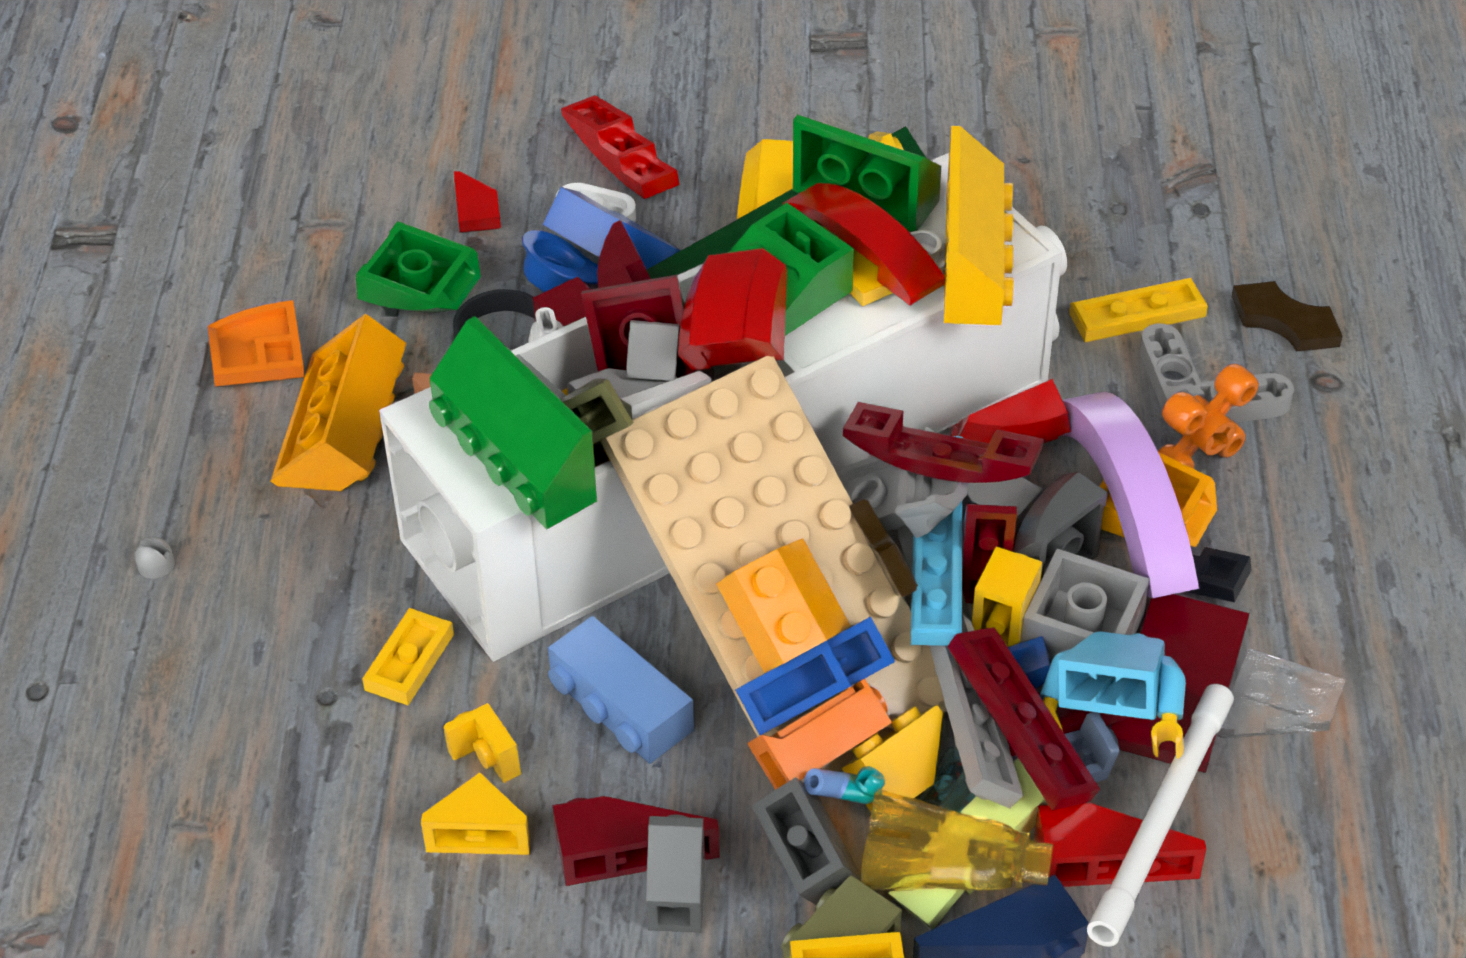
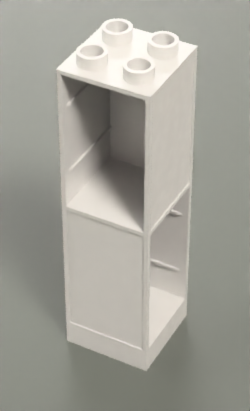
[379,153,1067,662]

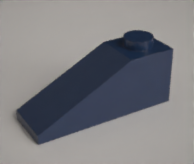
[913,875,1089,958]

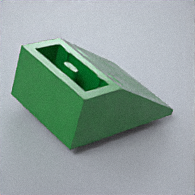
[728,203,854,336]

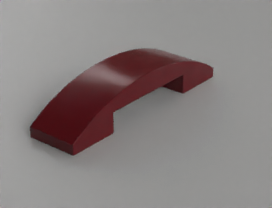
[843,402,1044,483]

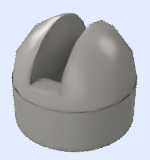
[135,537,175,579]

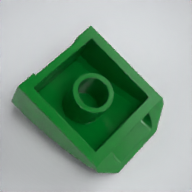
[356,221,481,313]

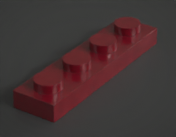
[947,627,1100,811]

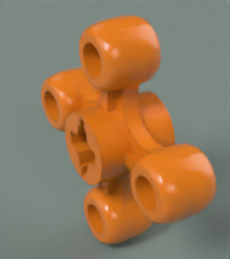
[1158,364,1259,469]

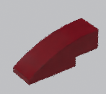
[597,220,650,288]

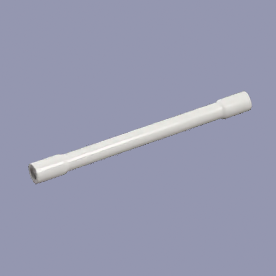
[1087,684,1234,947]

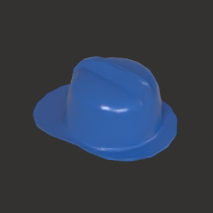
[522,230,598,293]

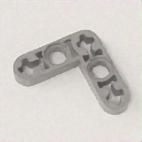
[1139,323,1294,423]

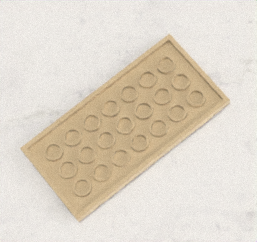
[600,356,947,783]

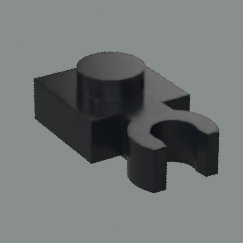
[1189,547,1252,603]

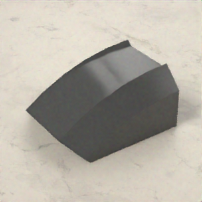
[1013,472,1108,582]

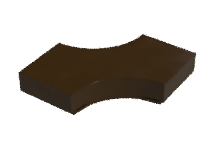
[1231,281,1343,352]
[849,497,918,598]

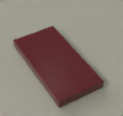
[1111,594,1250,773]

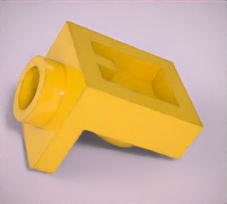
[443,703,521,783]

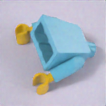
[1039,631,1186,759]

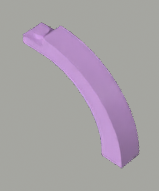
[1062,392,1199,598]

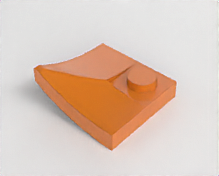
[207,300,304,387]

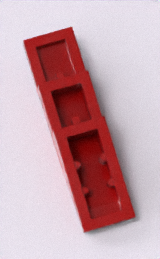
[561,95,680,199]

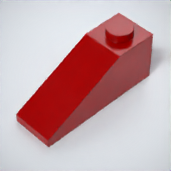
[1034,803,1207,887]

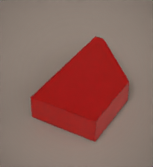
[454,171,501,232]

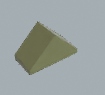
[560,378,634,444]

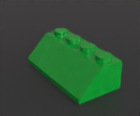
[429,316,597,530]

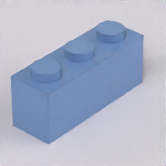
[548,615,694,764]

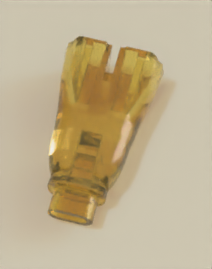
[861,789,1053,891]

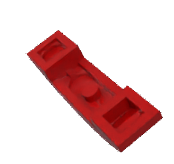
[783,183,945,306]

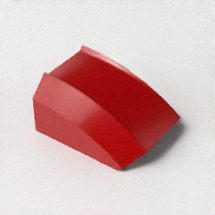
[678,248,787,371]
[949,379,1071,444]

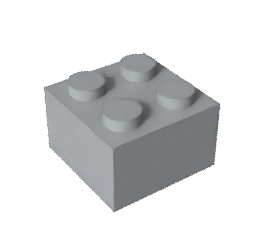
[1020,549,1150,662]

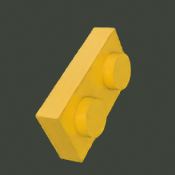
[362,608,454,706]

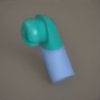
[804,766,885,804]

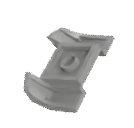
[835,456,968,538]

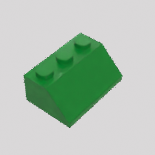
[793,114,942,232]

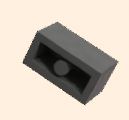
[752,777,864,906]

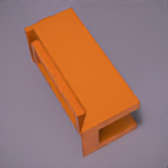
[747,679,892,790]

